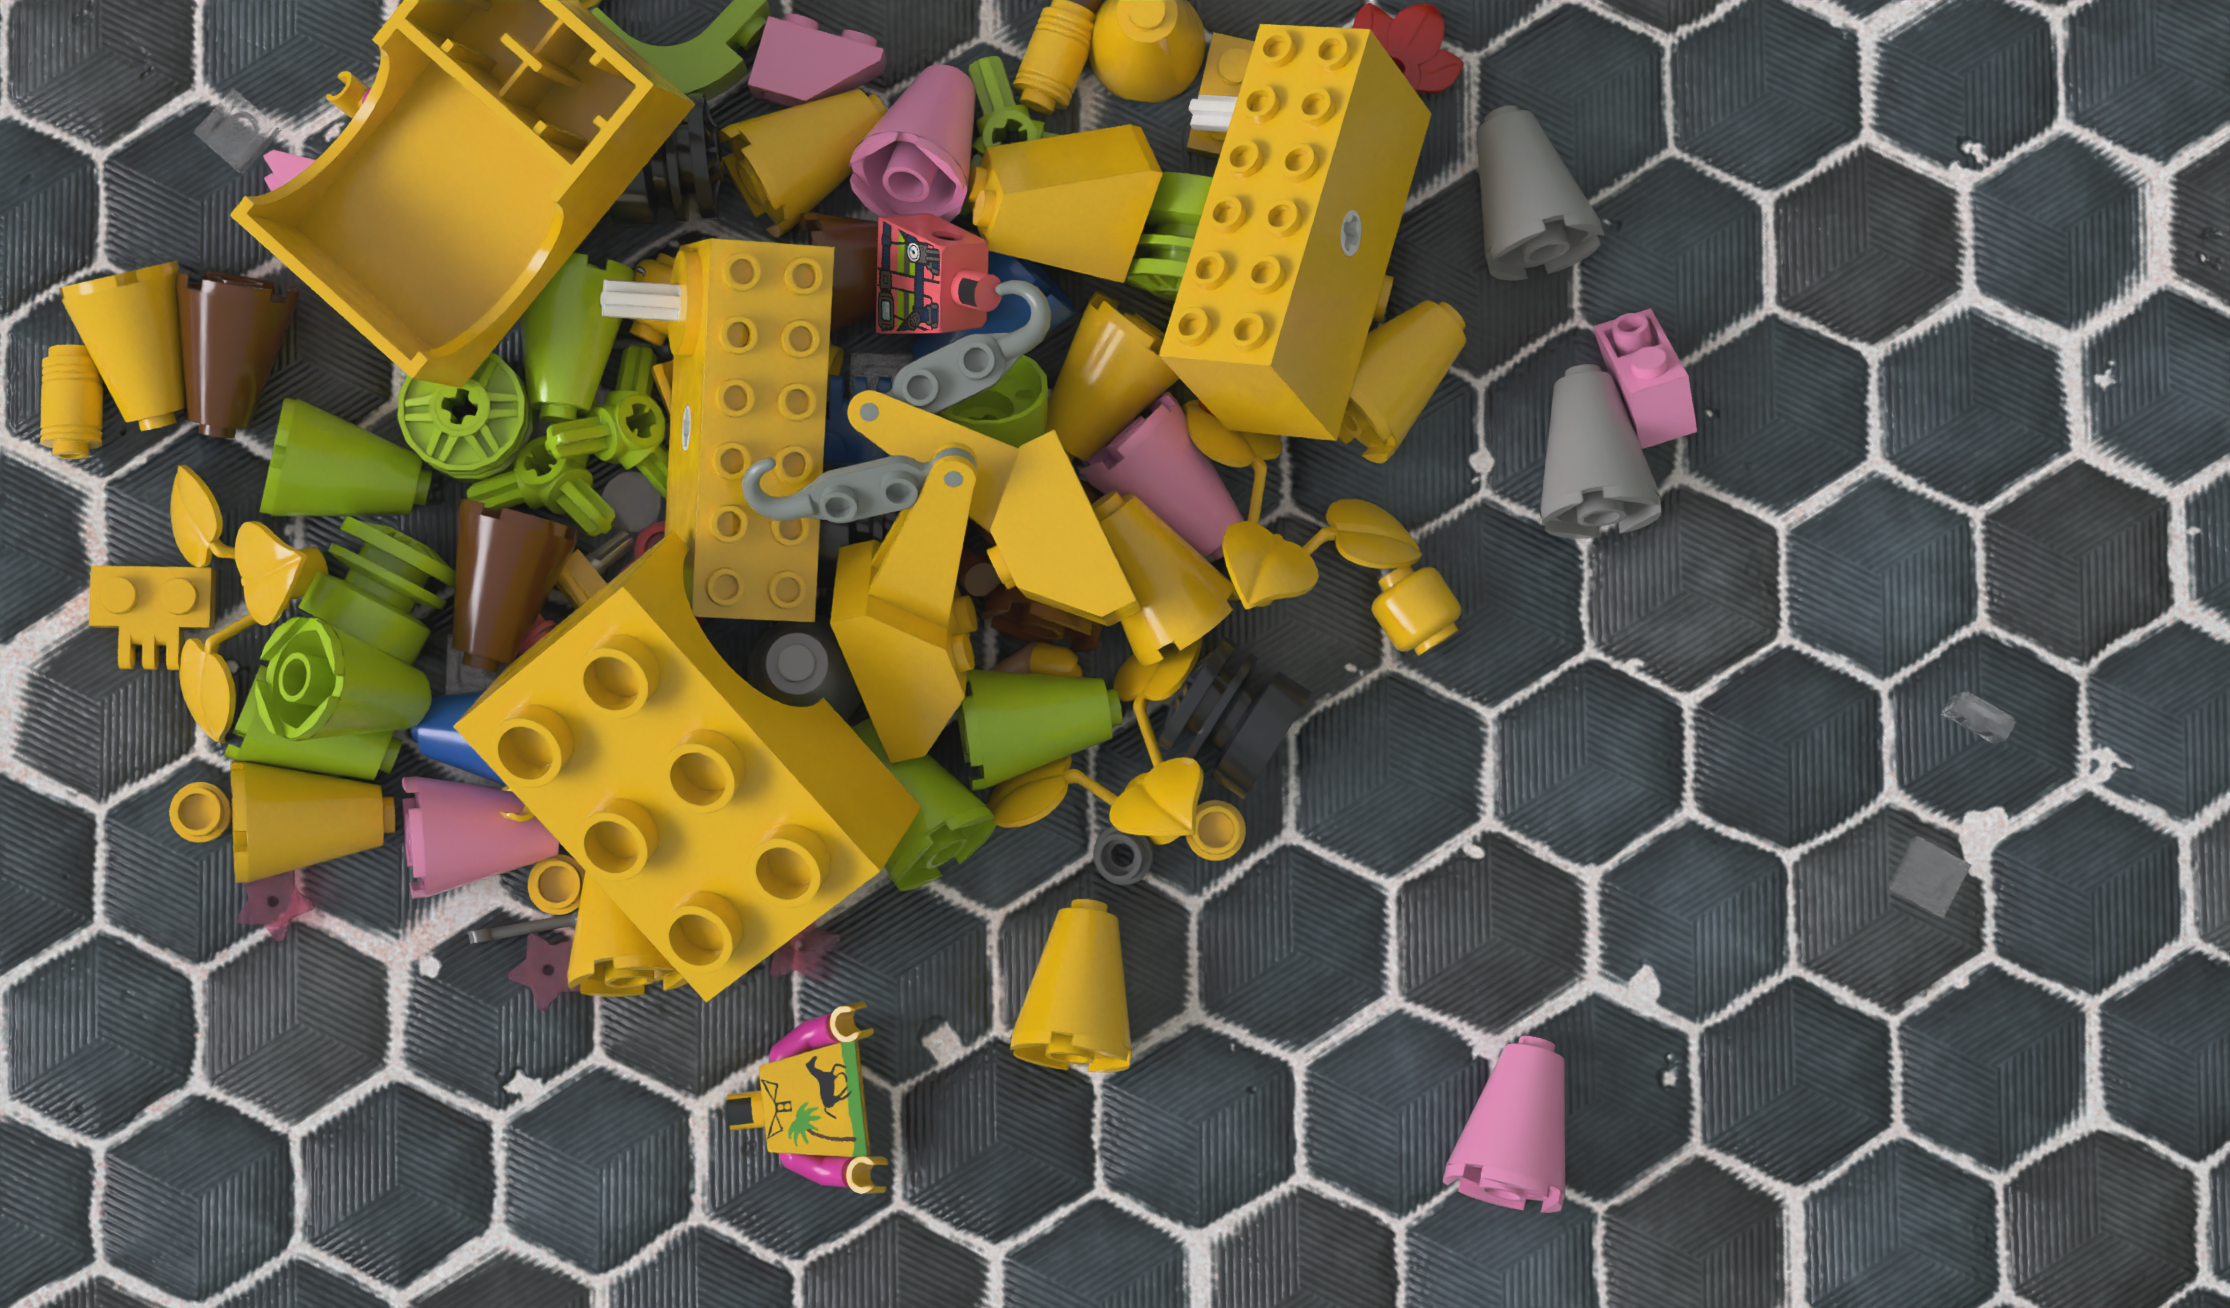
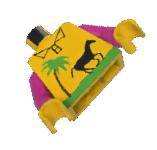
[727,1001,888,1194]

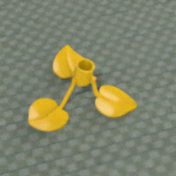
[1182,399,1422,609]
[170,465,328,745]
[987,637,1204,845]

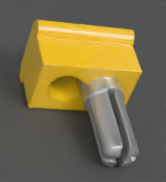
[555,530,635,610]

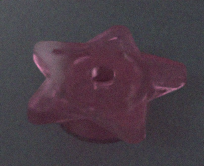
[236,870,315,942]
[770,921,841,983]
[508,932,580,1011]

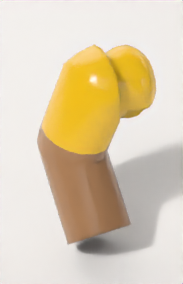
[989,642,1083,677]

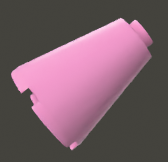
[849,64,976,222]
[1079,392,1244,560]
[402,776,560,899]
[1443,1036,1565,1213]

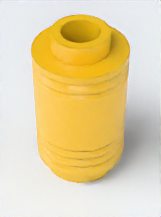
[1012,0,1096,115]
[40,345,103,459]

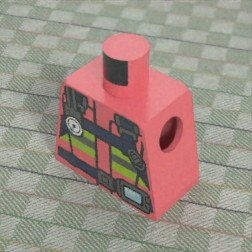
[876,212,1002,334]

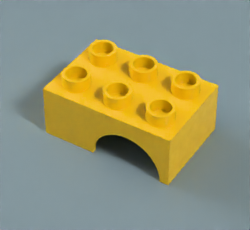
[230,0,695,388]
[453,530,922,1003]

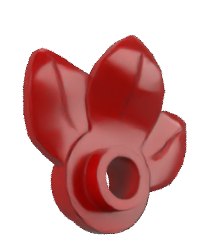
[1352,3,1464,94]

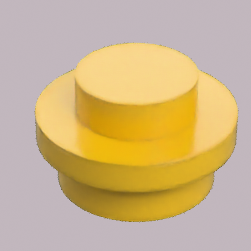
[169,782,232,843]
[1185,800,1246,861]
[528,854,585,915]

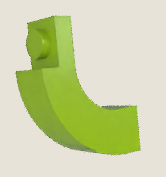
[591,0,772,101]

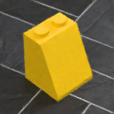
[966,124,1163,283]

